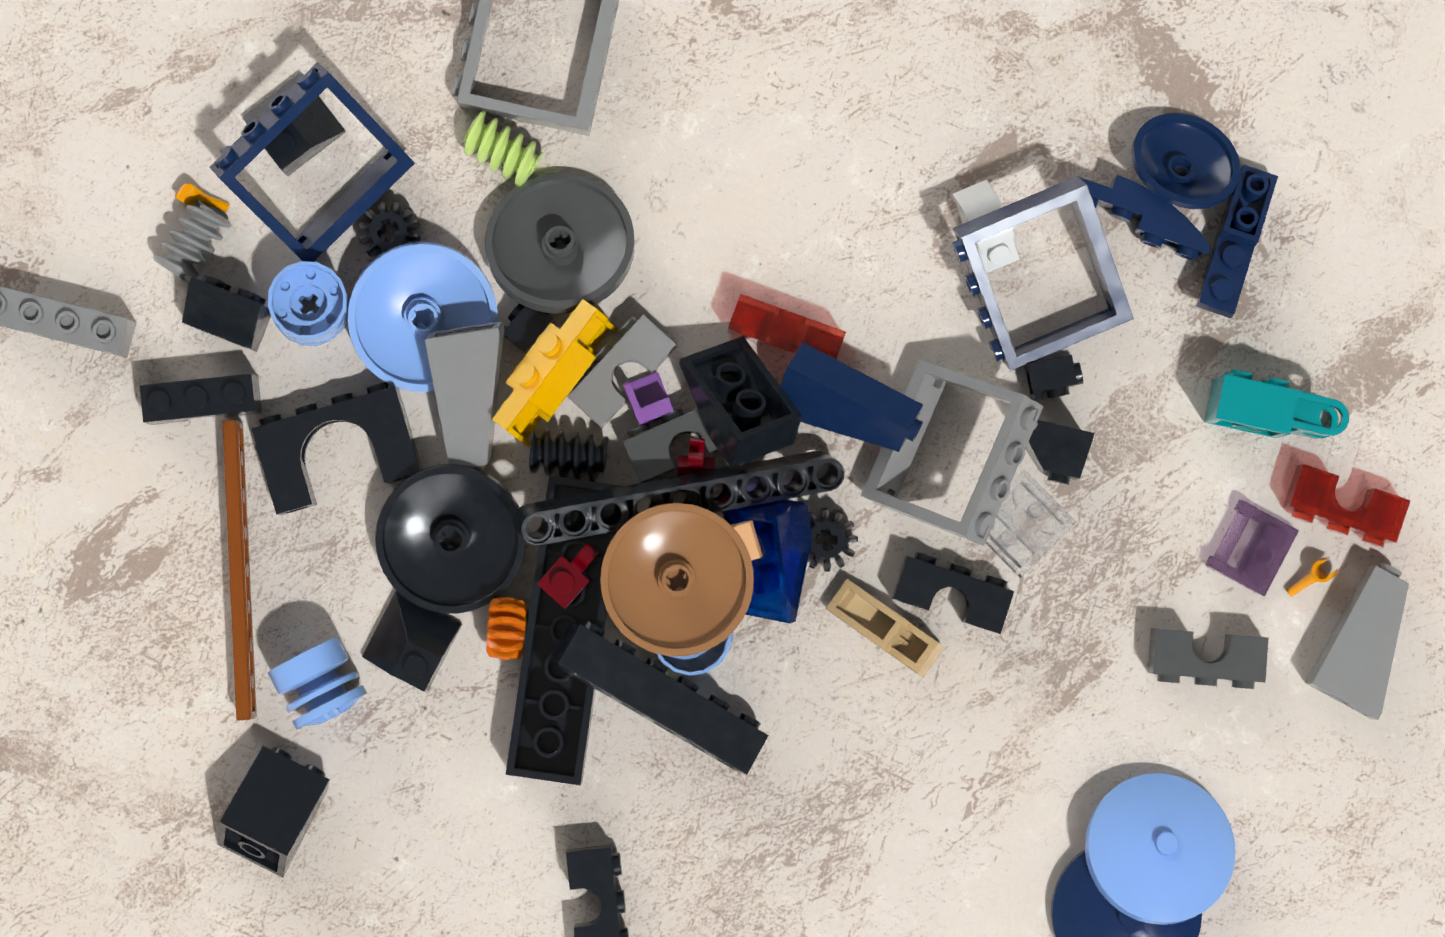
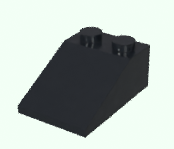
[679,336,802,468]

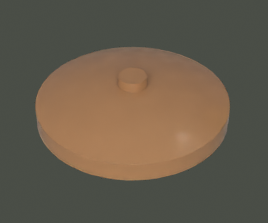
[600,503,754,657]

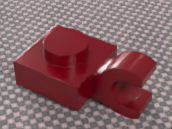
[677,438,715,493]
[537,543,600,609]

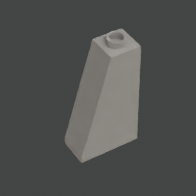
[424,321,504,470]
[1305,563,1409,720]

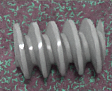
[153,200,232,283]

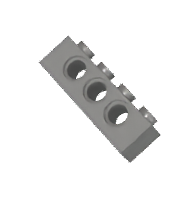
[0,286,137,358]

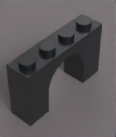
[251,382,422,516]

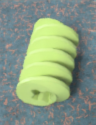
[463,110,546,187]

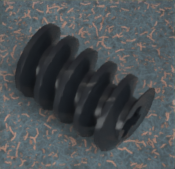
[529,428,609,482]

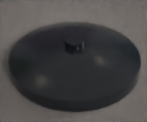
[375,464,526,614]

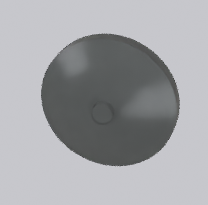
[485,173,635,314]

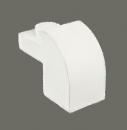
[953,179,1019,273]

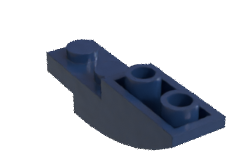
[1196,164,1278,318]
[1079,175,1211,261]

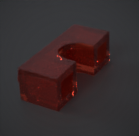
[728,294,846,359]
[1283,464,1411,548]

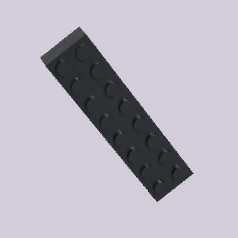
[505,476,622,785]

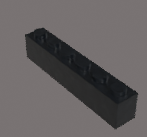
[549,620,769,775]

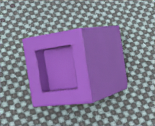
[623,373,674,426]

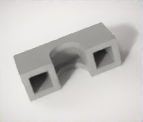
[568,314,677,429]

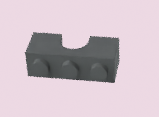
[622,403,718,483]
[1148,628,1269,689]

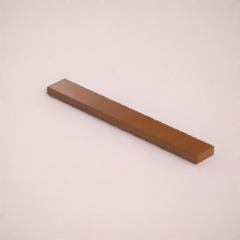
[222,420,257,721]

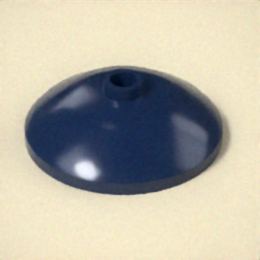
[1131,113,1241,209]

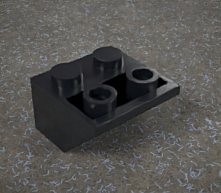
[182,274,271,352]

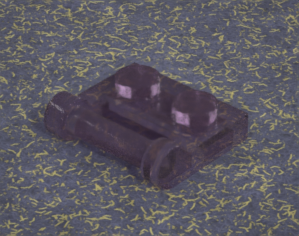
[1205,499,1299,596]

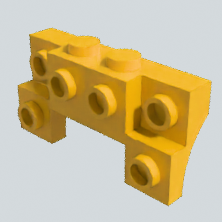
[492,299,618,447]

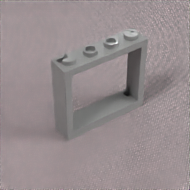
[452,0,620,136]
[861,359,1043,546]

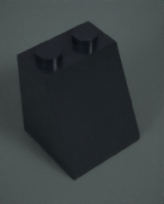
[217,746,330,878]

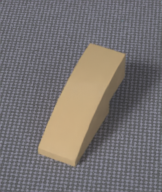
[826,579,944,678]

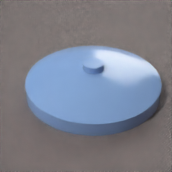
[348,242,498,392]
[1085,773,1235,925]

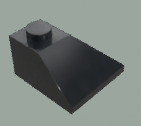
[242,74,346,176]
[1026,420,1094,485]
[362,591,462,692]

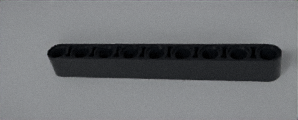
[513,451,845,545]

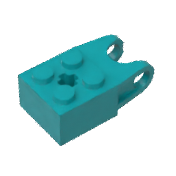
[1204,369,1349,439]

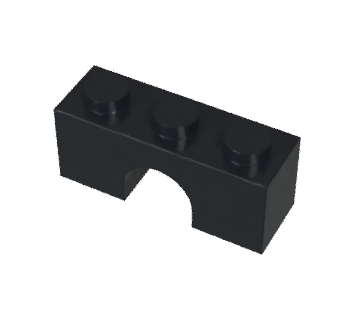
[139,374,262,425]
[891,552,1014,634]
[566,844,629,937]

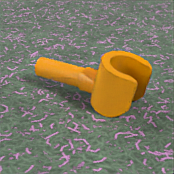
[175,184,230,213]
[1286,557,1338,597]

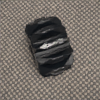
[358,201,422,257]
[794,508,858,572]

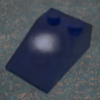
[723,499,812,624]

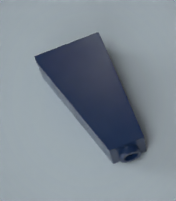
[781,342,923,452]

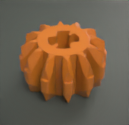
[486,597,527,660]

